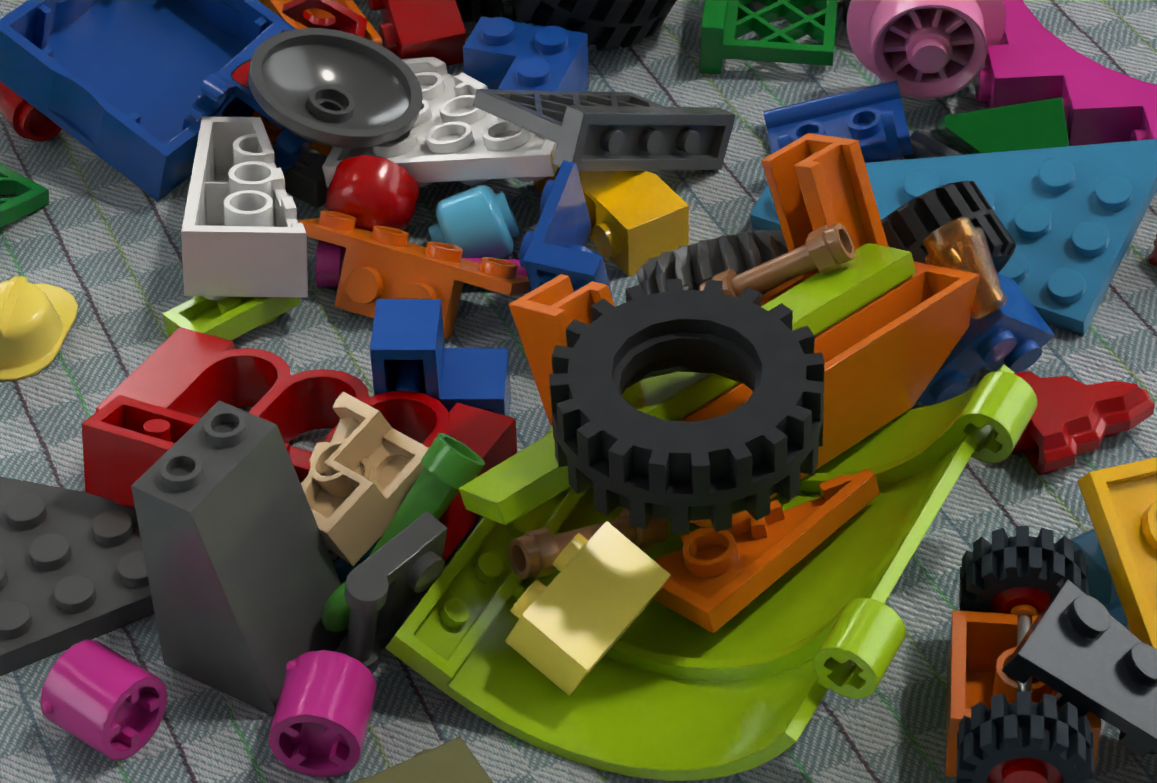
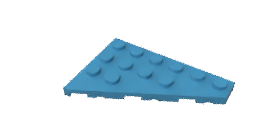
[750,139,1157,336]

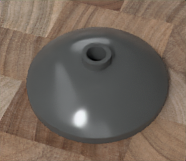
[248,28,423,148]

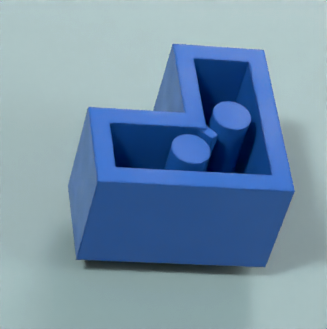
[463,16,589,91]
[917,257,1055,405]
[370,299,511,416]

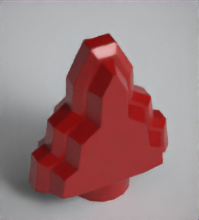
[1011,371,1155,476]

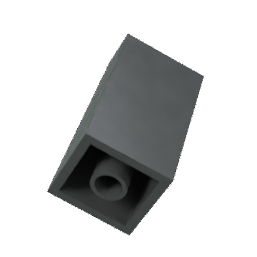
[131,400,348,716]

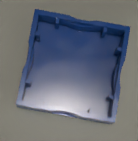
[0,0,296,201]

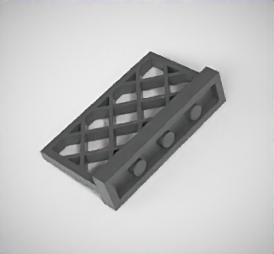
[473,89,736,171]

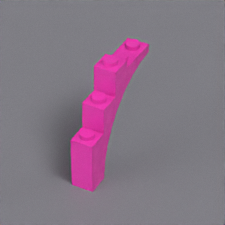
[975,0,1157,146]

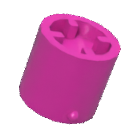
[40,640,168,760]
[269,650,377,777]

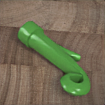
[322,433,485,633]

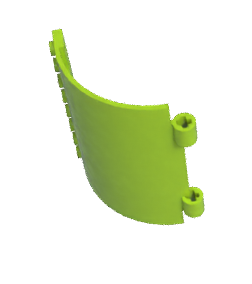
[385,365,1037,781]

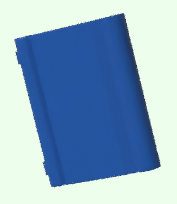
[763,80,914,163]

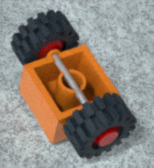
[945,526,1101,783]

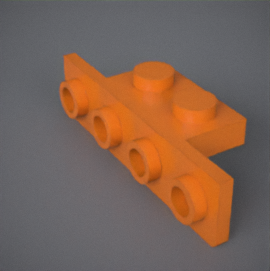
[298,210,530,339]

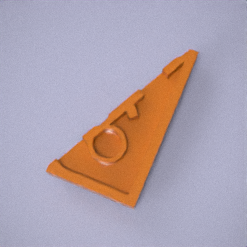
[653,469,880,633]

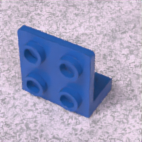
[519,160,614,302]

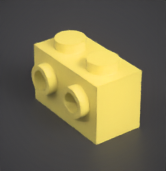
[505,521,671,696]

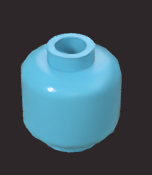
[428,185,521,259]

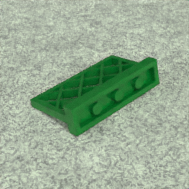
[699,0,838,74]

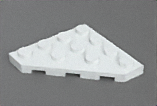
[322,57,558,188]

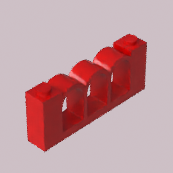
[95,327,517,561]

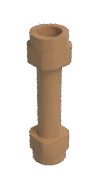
[699,223,855,297]
[508,508,669,579]

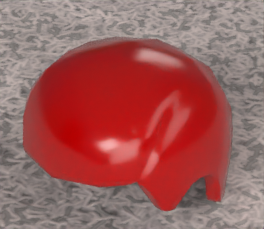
[326,155,419,232]

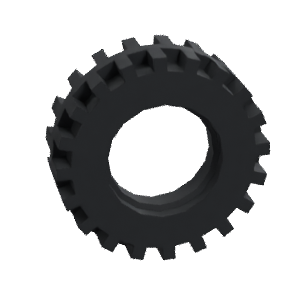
[549,279,825,534]

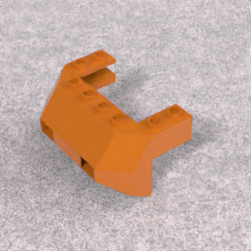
[509,133,980,528]

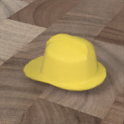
[0,275,78,381]

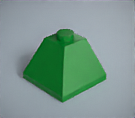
[935,97,1069,154]

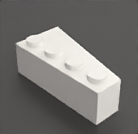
[181,116,308,301]

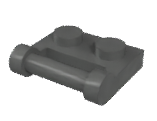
[338,511,447,674]

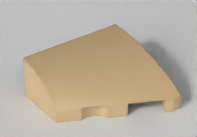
[301,392,429,566]

